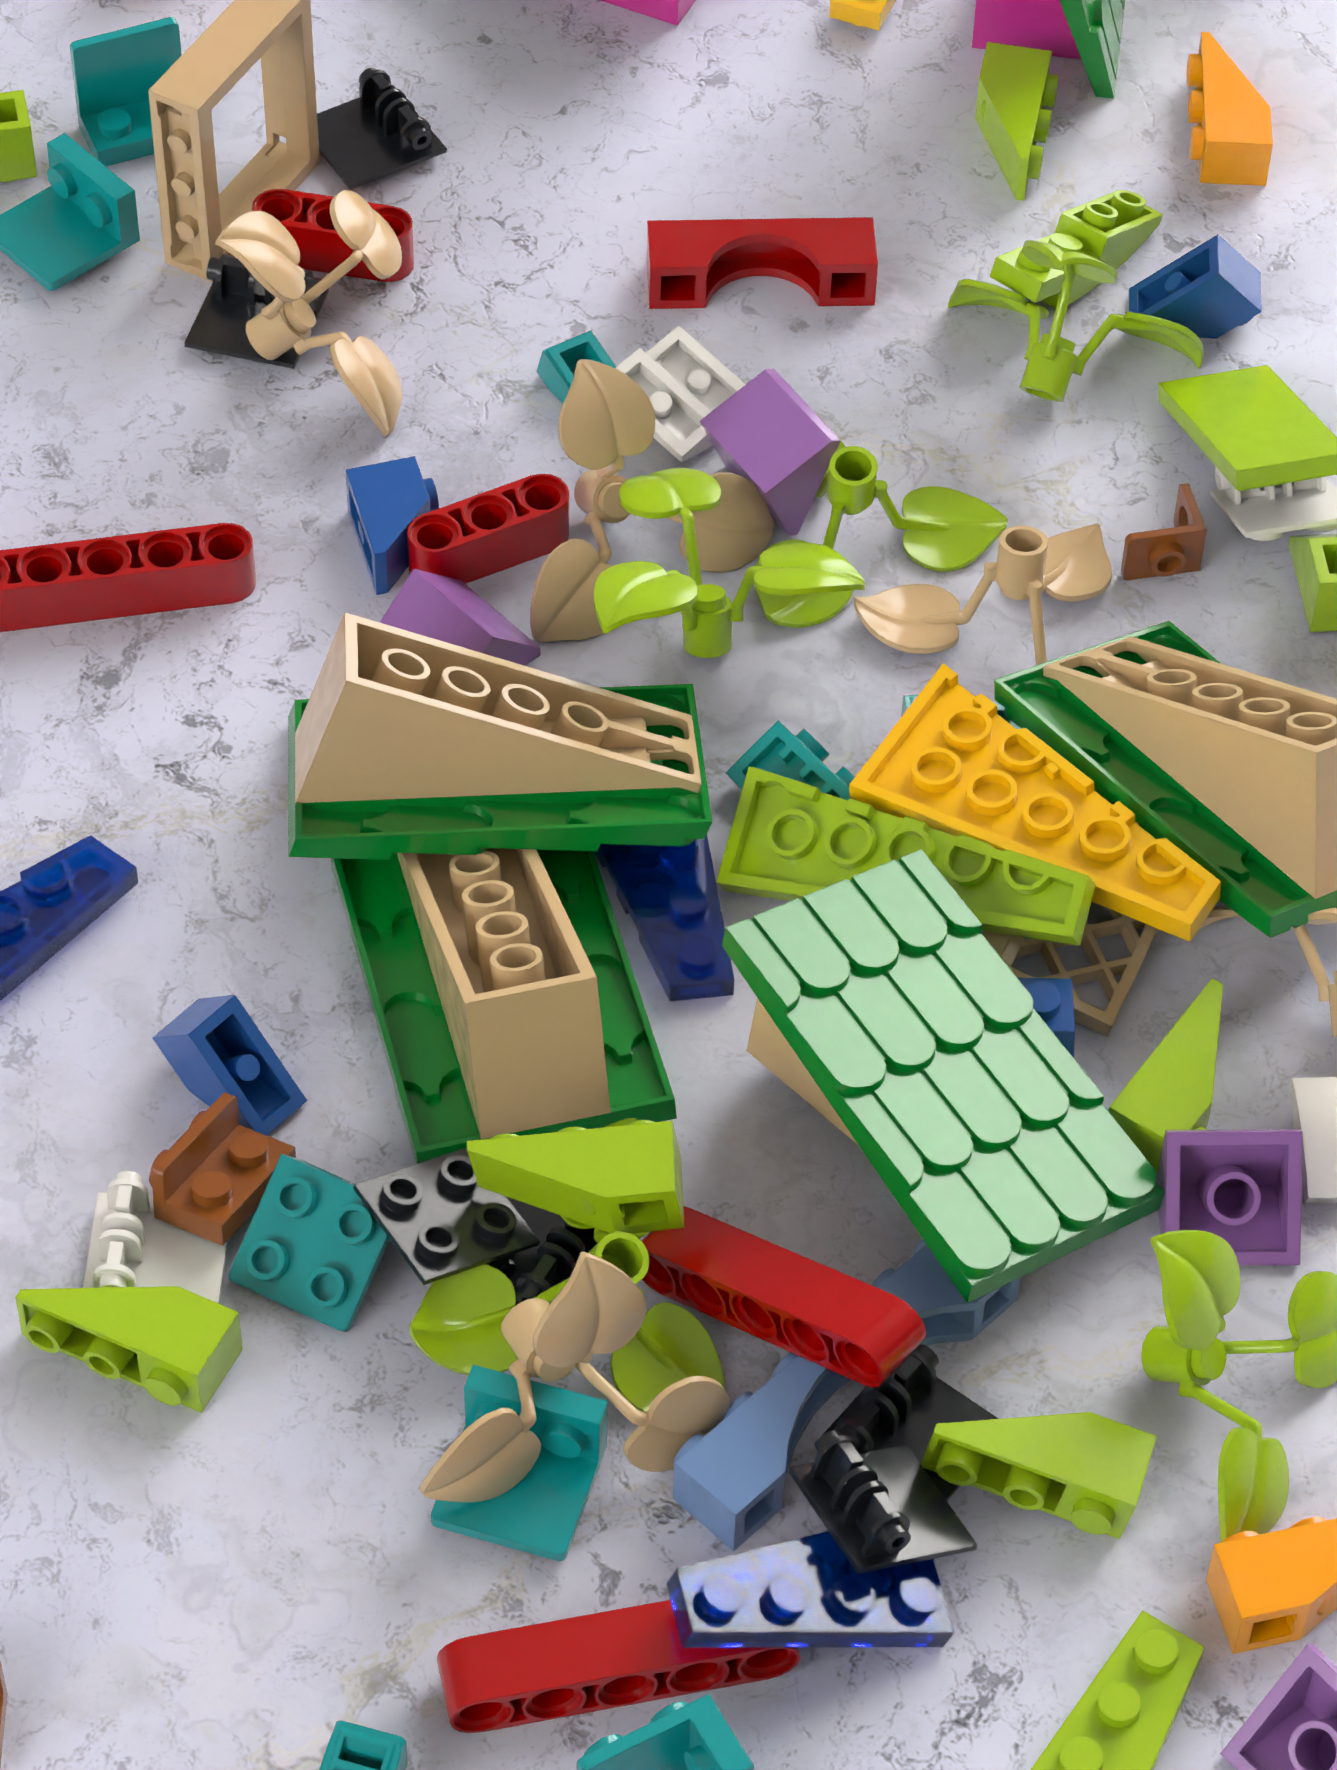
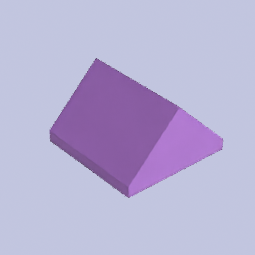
[700,369,841,536]
[380,569,540,666]
[1156,1129,1302,1265]
[1220,1644,1337,1770]

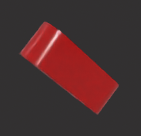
[252,189,414,282]
[407,474,569,584]

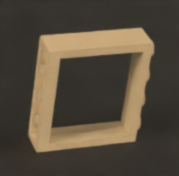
[148,0,320,282]

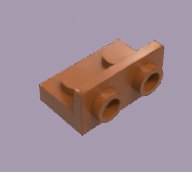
[149,1092,296,1246]

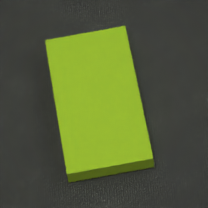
[1158,365,1337,491]

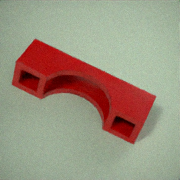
[647,217,878,309]

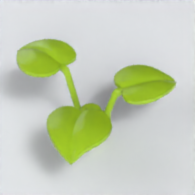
[948,240,1204,402]
[754,435,1008,628]
[594,468,865,658]
[409,1118,725,1413]
[1141,1230,1337,1543]

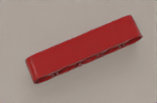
[0,523,256,632]
[641,1206,926,1388]
[437,1584,801,1733]

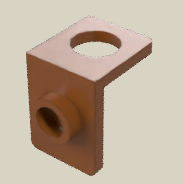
[1121,483,1207,581]

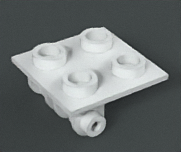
[1210,467,1337,541]
[83,1171,228,1303]

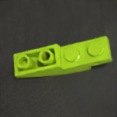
[989,190,1163,309]

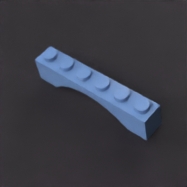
[673,1238,1021,1552]

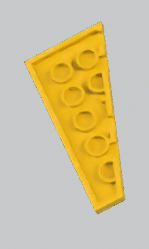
[849,663,1221,942]

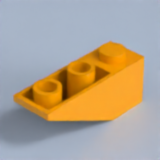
[1186,32,1273,186]
[1206,1517,1337,1654]

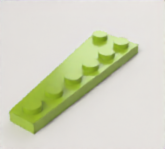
[716,767,1096,946]
[1031,1610,1205,1770]

